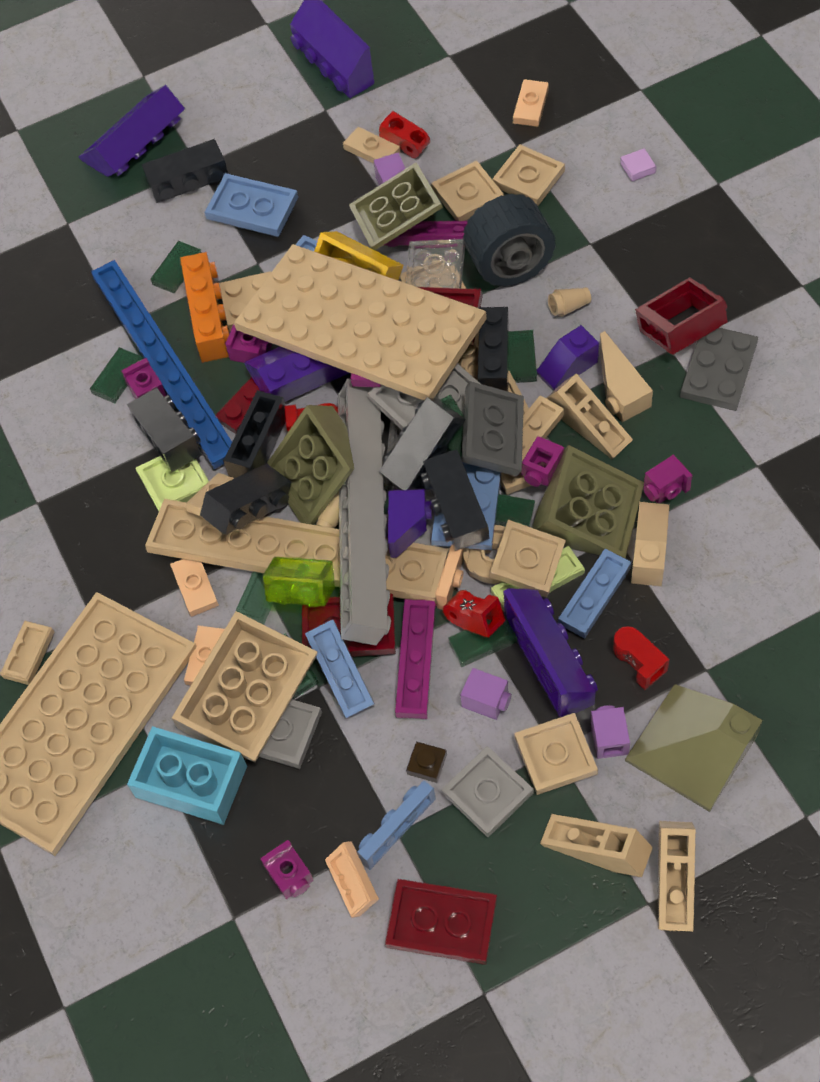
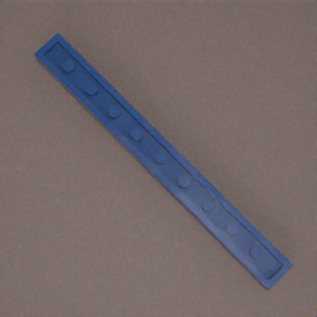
[91,260,232,469]

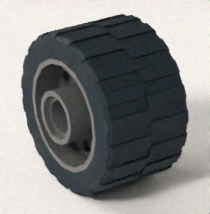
[463,194,556,287]

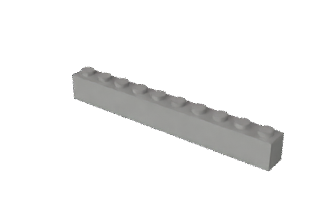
[338,379,391,645]

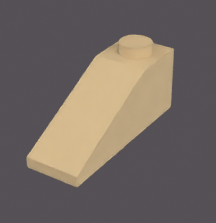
[599,331,653,422]
[546,374,633,459]
[631,502,669,586]
[540,814,653,877]
[658,821,696,931]

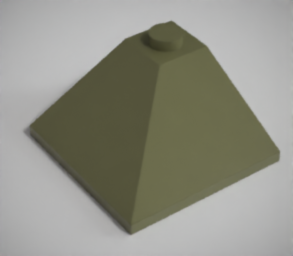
[349,162,443,250]
[267,405,354,525]
[532,445,644,559]
[625,684,763,812]

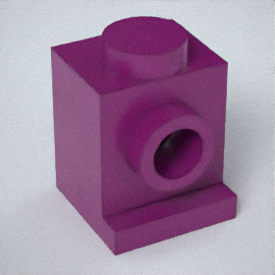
[225,324,272,363]
[121,358,166,399]
[521,436,564,487]
[643,455,692,504]
[260,840,314,900]

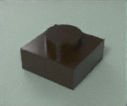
[406,741,447,783]

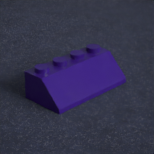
[290,0,374,98]
[79,84,185,177]
[245,347,349,402]
[503,588,598,718]

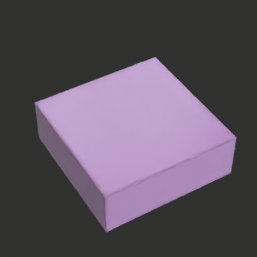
[620,148,656,181]

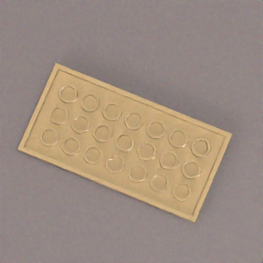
[234,244,487,400]
[0,592,197,856]

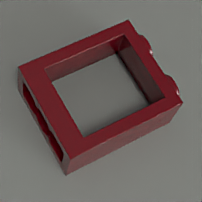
[635,277,728,355]

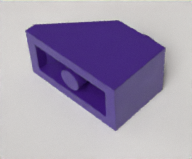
[536,325,599,391]
[388,489,432,558]

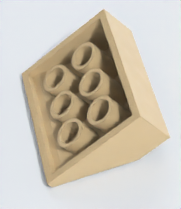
[172,611,318,762]

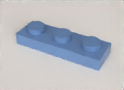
[558,549,632,638]
[305,620,375,718]
[357,780,436,870]

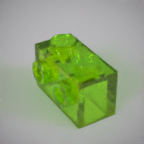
[263,557,335,607]

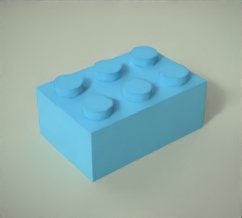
[127,726,247,825]

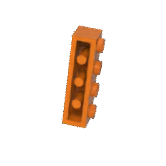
[180,252,229,363]

